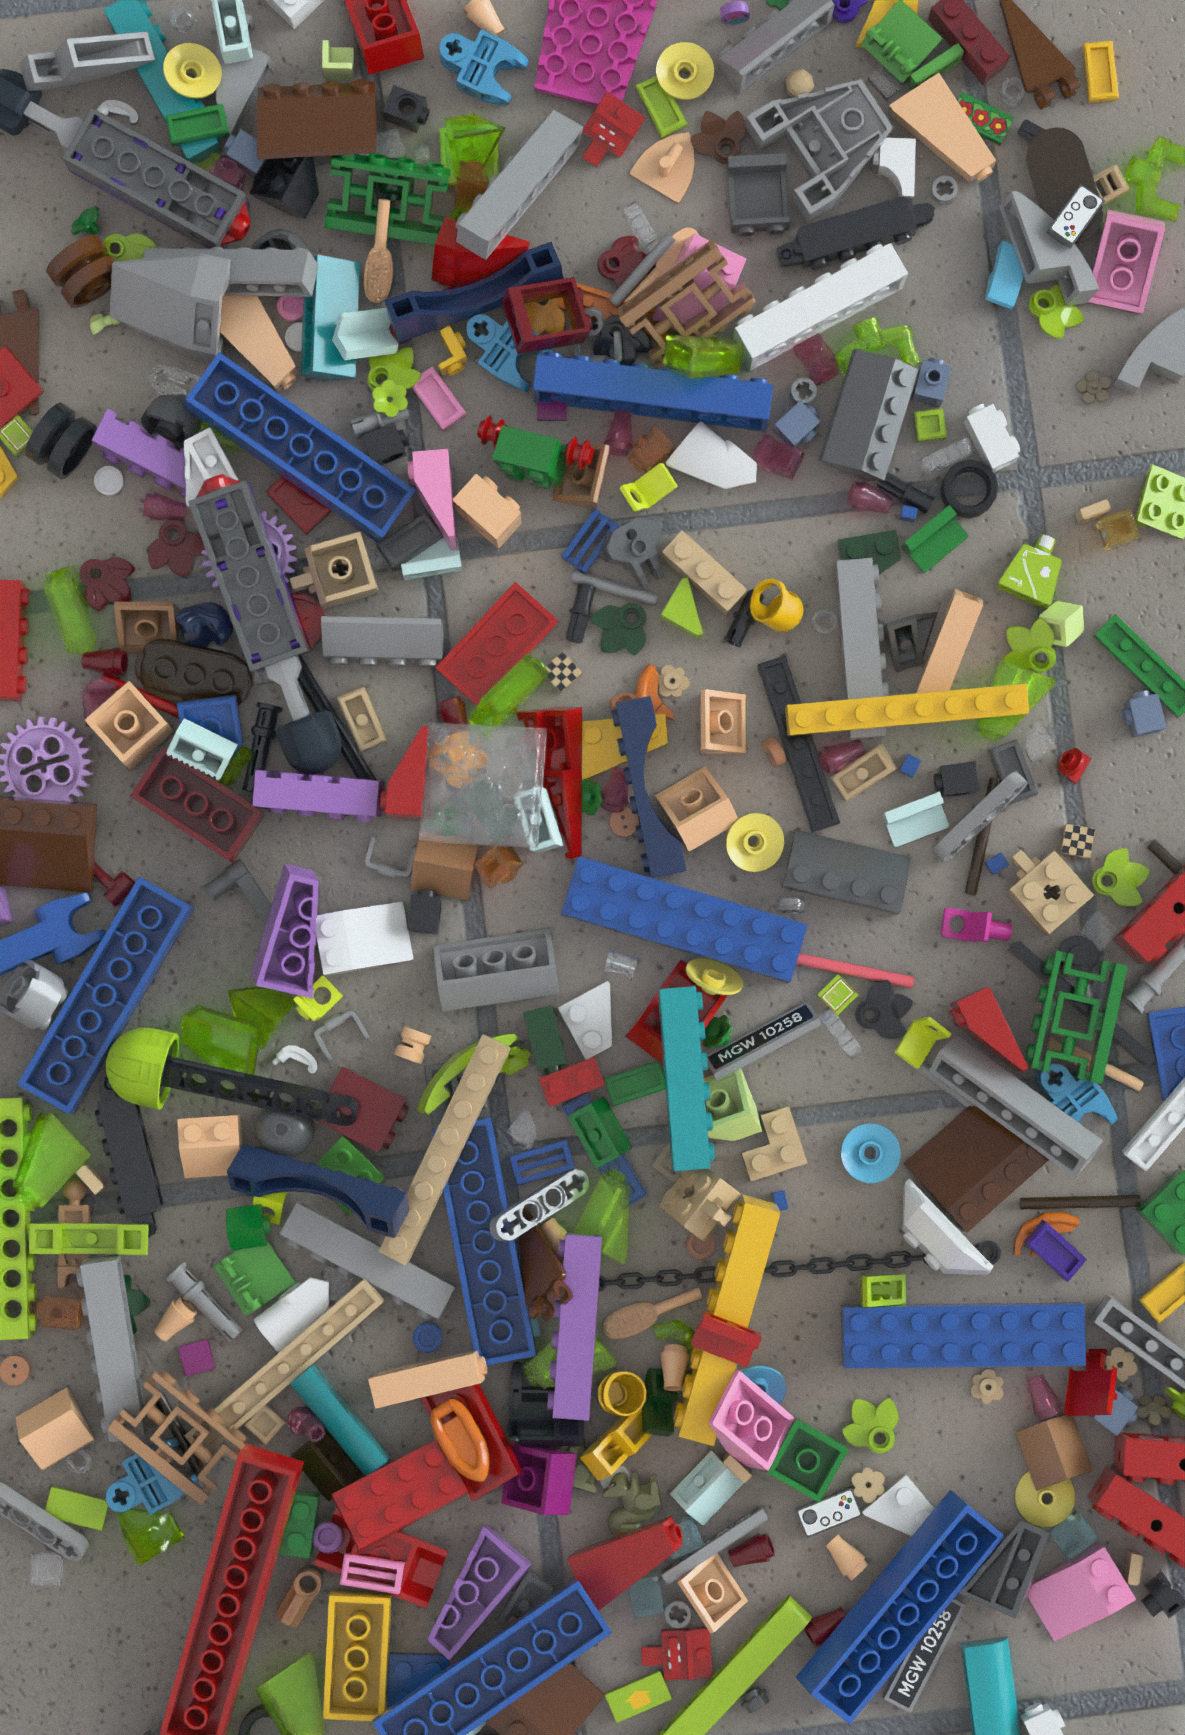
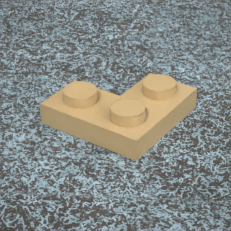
[741,1106,807,1181]

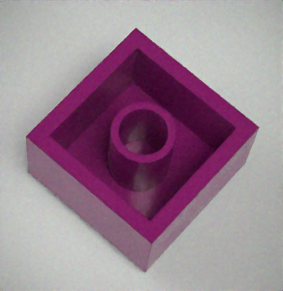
[501,1446,577,1515]

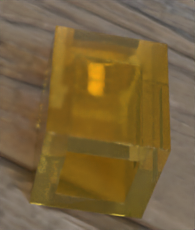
[1096,508,1140,551]

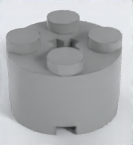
[0,960,68,1030]

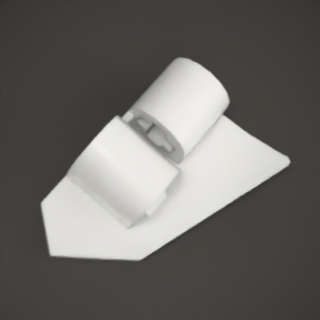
[666,421,757,489]
[254,1277,329,1352]

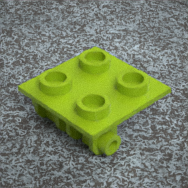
[1133,464,1185,540]

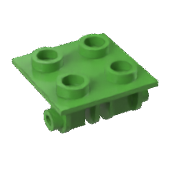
[860,0,943,83]
[316,1135,386,1216]
[213,1240,295,1317]

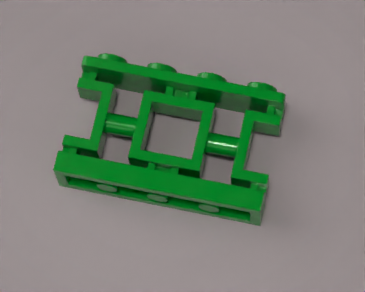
[324,153,451,245]
[1025,950,1128,1084]

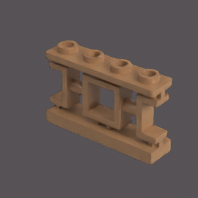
[617,239,756,370]
[107,1370,247,1506]

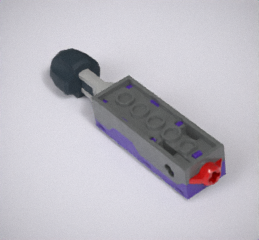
[0,69,251,249]
[188,474,342,775]

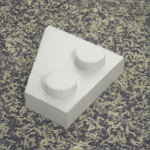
[184,427,239,507]
[861,1474,934,1536]

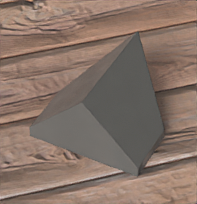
[883,612,938,672]

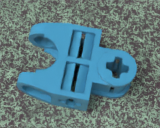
[439,29,529,106]
[466,314,553,392]
[1036,1063,1118,1125]
[106,1437,199,1515]

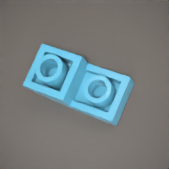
[985,241,1024,309]

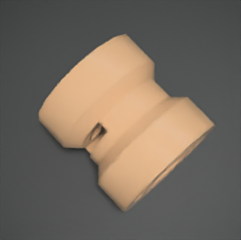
[394,1026,432,1064]

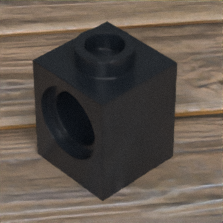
[382,85,430,133]
[362,423,409,466]
[933,761,980,798]
[408,890,442,934]

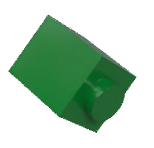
[226,1204,272,1251]

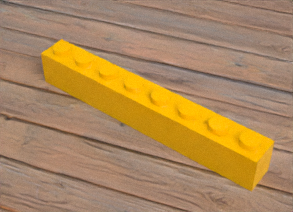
[785,684,1029,736]

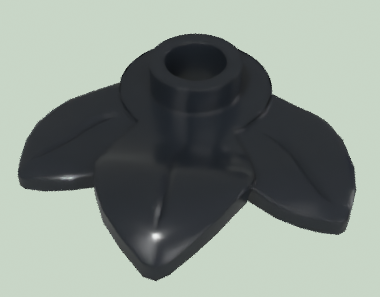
[593,315,652,366]
[855,980,913,1039]

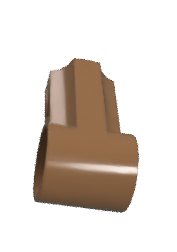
[275,1565,324,1628]

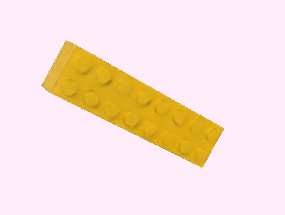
[673,1194,780,1446]

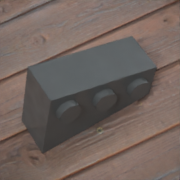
[959,1520,1052,1618]

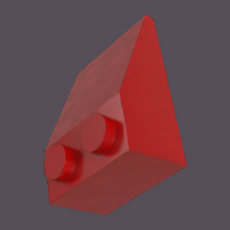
[344,0,424,75]
[431,217,530,288]
[380,726,431,821]
[625,959,728,1065]
[949,987,1029,1071]

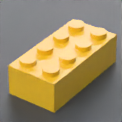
[323,1590,392,1721]

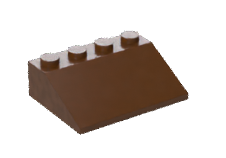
[257,79,378,159]
[0,796,97,893]
[903,1105,1049,1233]
[486,1614,605,1735]

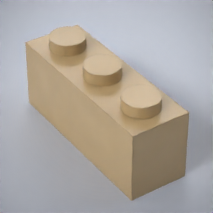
[661,530,747,616]

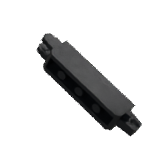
[776,196,935,270]
[95,1077,164,1238]

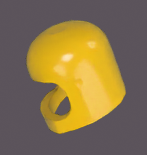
[750,578,804,632]
[597,1372,647,1416]

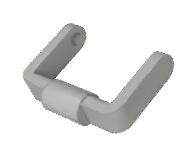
[574,331,622,363]
[365,835,417,878]
[314,1011,370,1061]

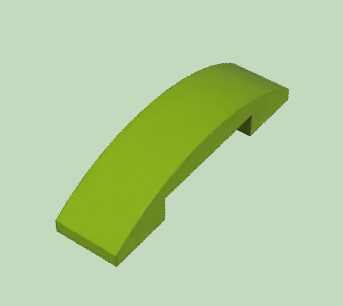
[417,1033,518,1115]
[29,1223,149,1255]

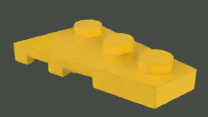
[582,714,668,780]

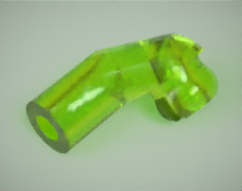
[217,746,252,785]
[653,1319,695,1349]

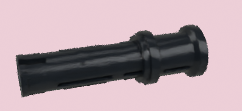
[242,702,283,792]

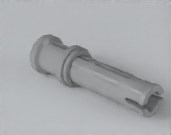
[1121,934,1185,1015]
[165,1261,243,1342]

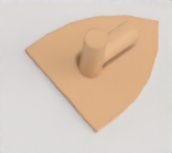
[629,132,695,204]

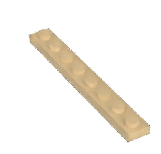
[379,1034,511,1265]
[184,1278,384,1452]

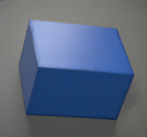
[899,505,918,523]
[899,754,921,778]
[985,853,1009,875]
[772,1190,788,1211]

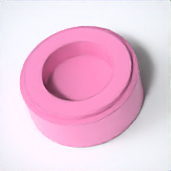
[277,296,304,322]

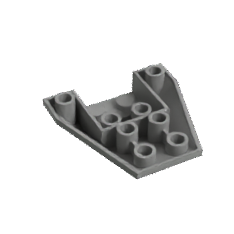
[109,253,231,364]

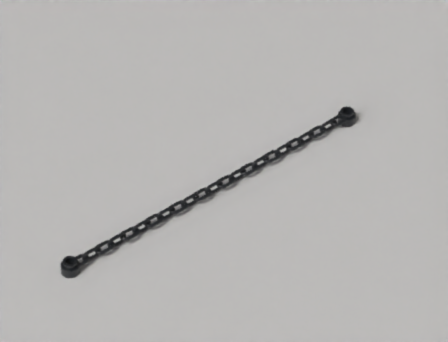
[545,1240,1001,1299]

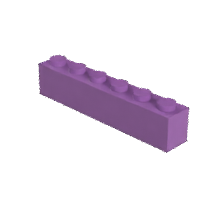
[547,1233,602,1421]

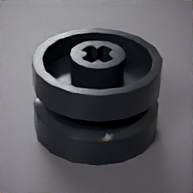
[25,402,97,480]

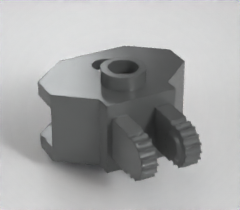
[599,517,664,589]

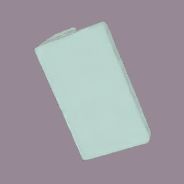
[332,308,399,360]
[401,538,463,580]
[882,792,949,847]
[670,1450,744,1525]

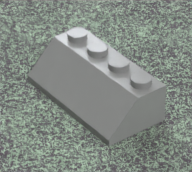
[718,0,834,95]
[321,616,444,667]
[433,928,560,1012]

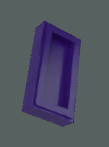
[1023,1220,1087,1282]

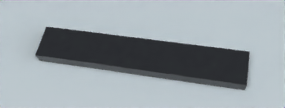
[757,655,840,833]
[1008,941,1155,1066]

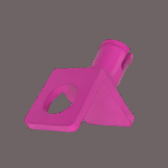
[940,908,1012,942]

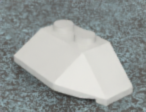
[902,1178,994,1276]

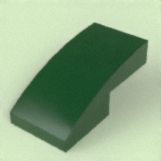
[642,1368,678,1437]

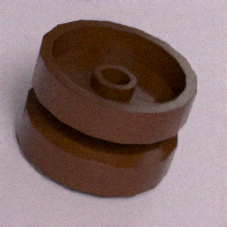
[46,235,116,308]

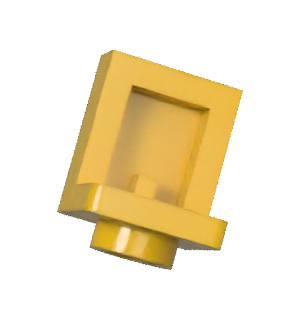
[438,325,468,376]

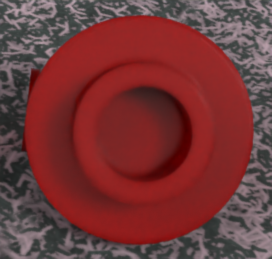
[1058,748,1091,784]

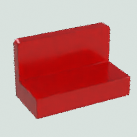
[691,1310,762,1367]

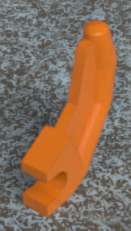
[635,664,674,735]
[1013,1212,1080,1257]

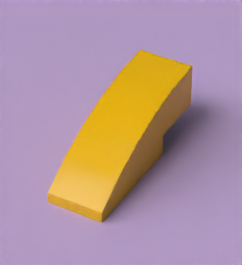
[580,1408,652,1481]

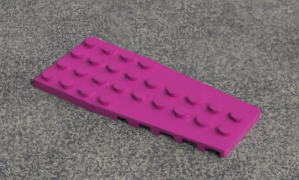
[534,0,658,107]

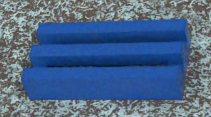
[561,509,619,574]
[509,1140,575,1185]

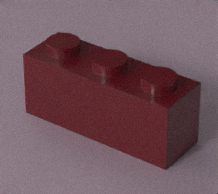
[928,0,1010,85]

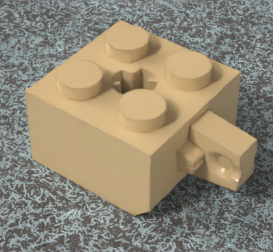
[290,531,379,609]
[1007,849,1094,936]
[658,1169,741,1242]

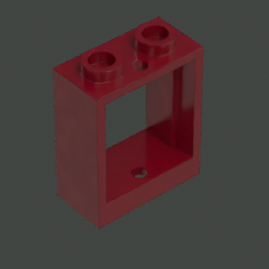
[501,277,592,354]

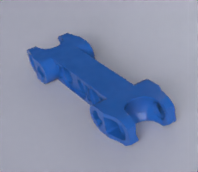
[0,893,106,976]

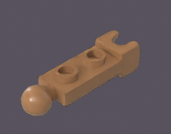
[57,1178,90,1288]

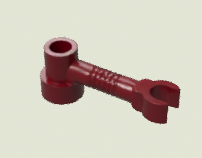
[93,861,135,907]

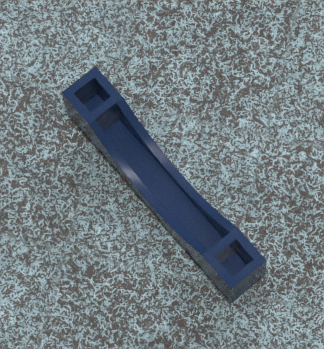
[384,242,564,343]
[611,695,687,878]
[227,1144,409,1238]

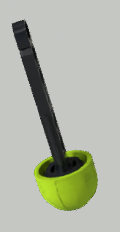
[106,1027,360,1126]

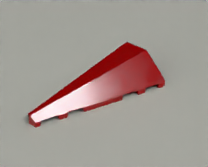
[517,707,582,859]

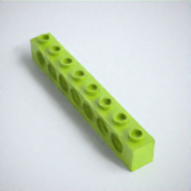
[0,1098,38,1340]

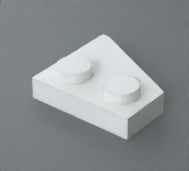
[558,981,612,1060]

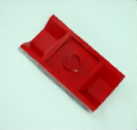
[314,1508,448,1609]

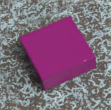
[537,393,567,421]
[178,1339,216,1376]

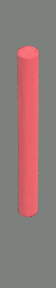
[796,953,914,988]

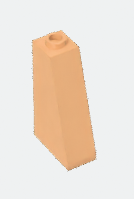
[888,73,996,183]
[220,295,298,393]
[916,588,983,693]
[368,1350,487,1409]

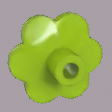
[372,380,408,417]
[499,1045,531,1075]

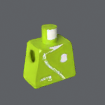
[995,534,1062,610]

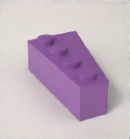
[92,408,186,499]
[252,770,385,822]
[251,864,319,999]
[427,1524,533,1660]

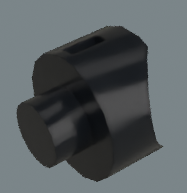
[1057,936,1098,976]
[1140,1572,1185,1619]

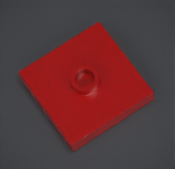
[0,346,44,429]

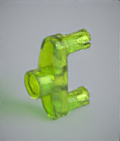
[1125,136,1185,222]
[834,316,922,376]

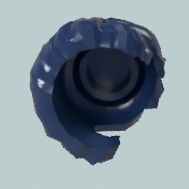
[176,602,233,647]

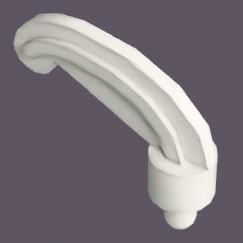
[96,100,139,124]
[272,1045,317,1074]

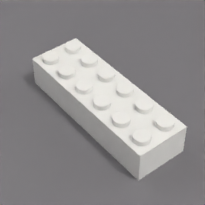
[733,243,908,372]

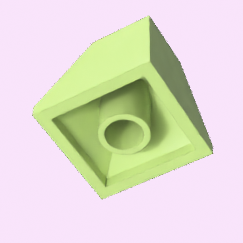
[703,1069,762,1141]

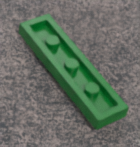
[1093,614,1185,719]

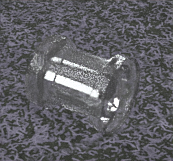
[603,947,639,981]

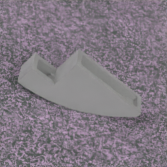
[215,13,273,138]
[19,32,155,92]
[999,191,1099,306]
[1113,307,1185,395]

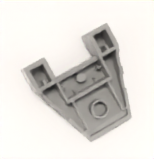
[745,79,893,224]

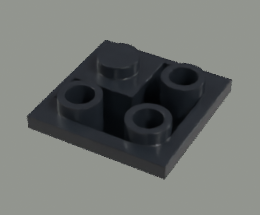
[249,156,319,219]

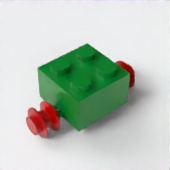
[477,416,594,489]

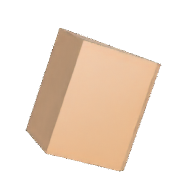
[700,689,746,754]
[15,1387,95,1470]
[677,1553,748,1633]

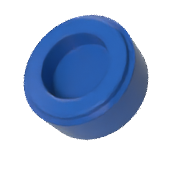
[413,1322,443,1353]

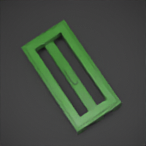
[907,43,964,90]

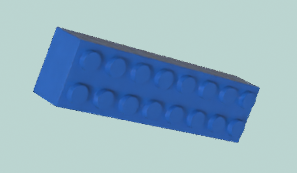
[183,352,416,543]
[533,352,773,432]
[562,856,808,983]
[17,877,195,1114]
[432,1117,537,1365]
[841,1302,1086,1368]
[796,1489,1005,1724]
[372,1579,612,1735]

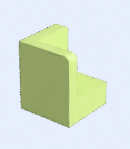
[322,40,355,80]
[1039,601,1084,647]

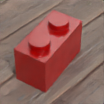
[539,1057,605,1107]

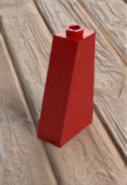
[567,1516,683,1611]

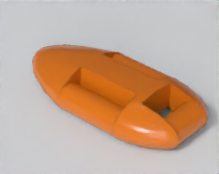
[430,1399,489,1482]

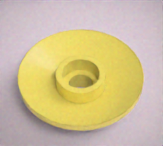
[656,42,714,100]
[163,43,222,99]
[726,813,784,872]
[686,958,743,995]
[1015,1471,1075,1527]

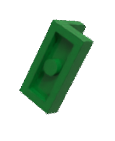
[901,505,968,573]
[567,1096,632,1169]

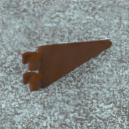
[999,0,1081,110]
[0,289,39,416]
[518,1205,573,1321]

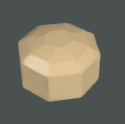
[785,69,814,98]

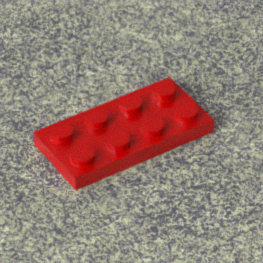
[435,582,559,708]
[420,1384,524,1502]

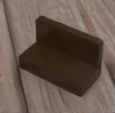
[291,1427,362,1501]

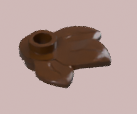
[690,111,746,164]

